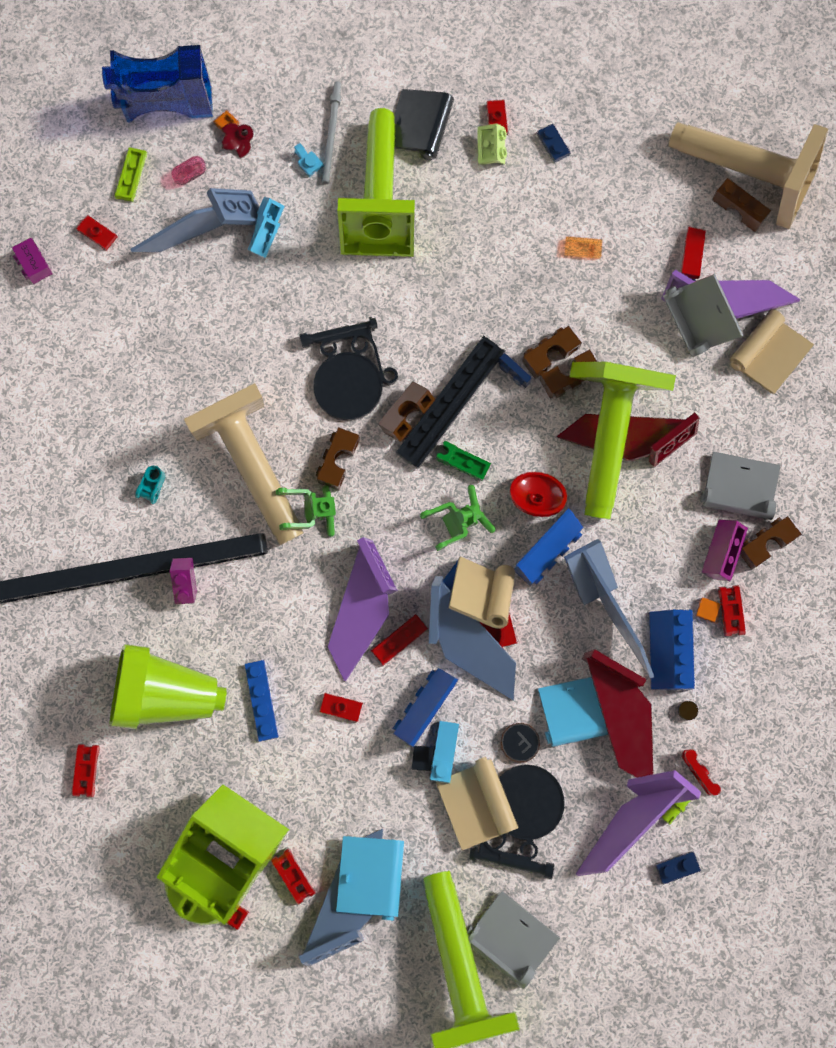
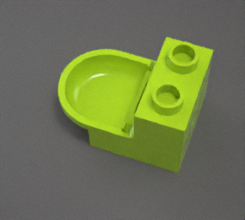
[156,784,289,925]

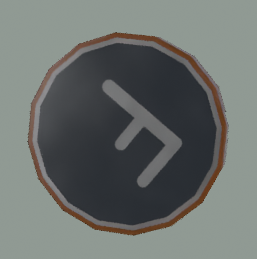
[501,723,540,763]

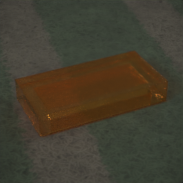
[564,236,602,259]

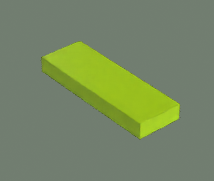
[115,147,147,202]

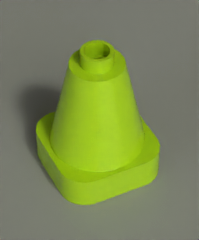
[109,644,227,729]

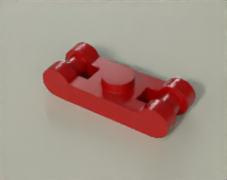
[718,585,746,637]
[72,744,100,798]
[681,749,721,795]
[271,848,316,905]

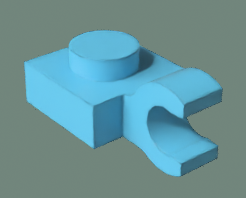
[294,143,323,177]

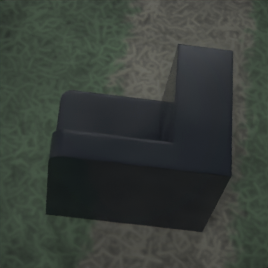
[412,746,434,771]

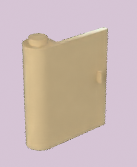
[730,309,814,395]
[448,556,515,628]
[435,757,518,850]

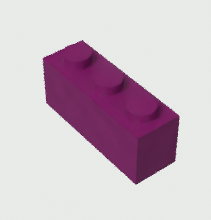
[701,519,748,582]

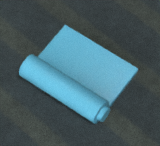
[538,677,608,747]
[336,836,404,921]

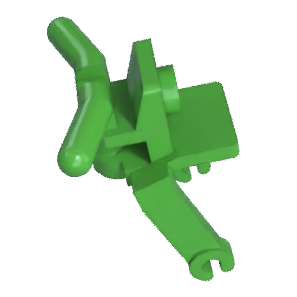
[276,485,336,537]
[420,485,495,551]

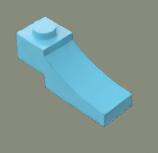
[247,197,285,258]
[430,721,459,783]

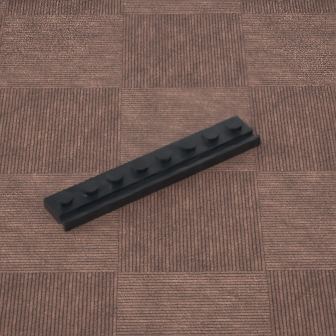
[396,336,506,469]

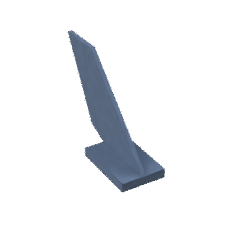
[130,188,259,252]
[564,539,654,678]
[429,576,516,701]
[299,829,383,967]

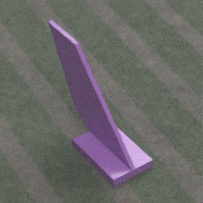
[661,269,800,319]
[328,537,398,682]
[576,770,701,876]

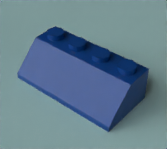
[514,508,584,586]
[649,610,695,690]
[393,668,458,748]

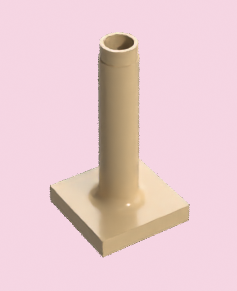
[669,122,828,229]
[184,383,304,545]

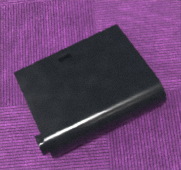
[394,89,454,160]

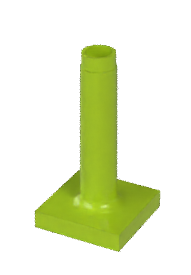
[337,108,415,257]
[570,361,676,519]
[423,871,520,1048]

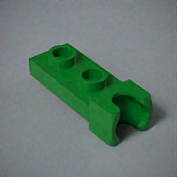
[436,441,491,482]

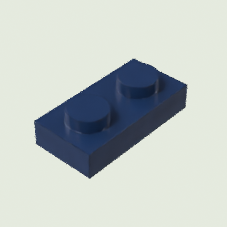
[537,124,571,163]
[498,353,532,388]
[655,851,701,885]

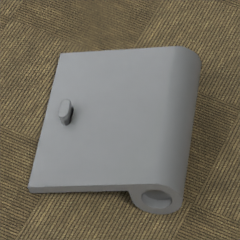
[663,274,743,357]
[700,451,781,520]
[467,891,560,989]

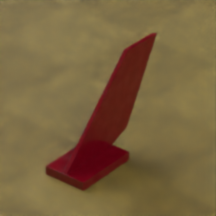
[557,412,700,467]
[581,649,654,778]

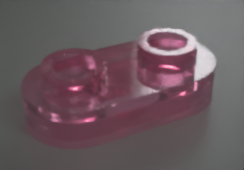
[172,156,206,185]

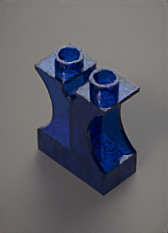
[102,45,213,122]

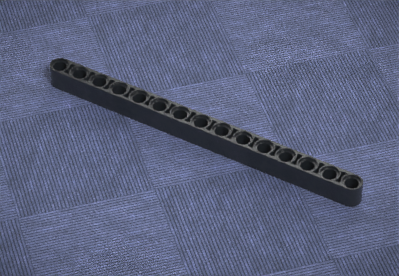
[0,533,268,604]

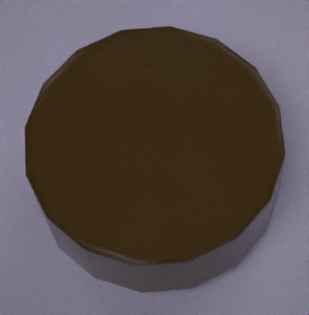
[678,701,699,721]

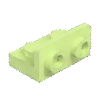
[477,124,507,165]

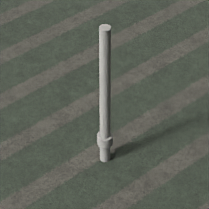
[322,81,341,184]

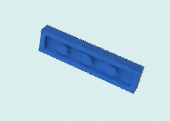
[245,660,279,742]

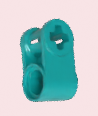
[135,465,166,504]

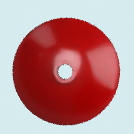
[510,472,567,517]

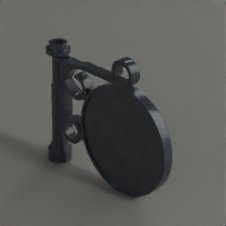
[299,317,398,421]
[468,764,565,880]

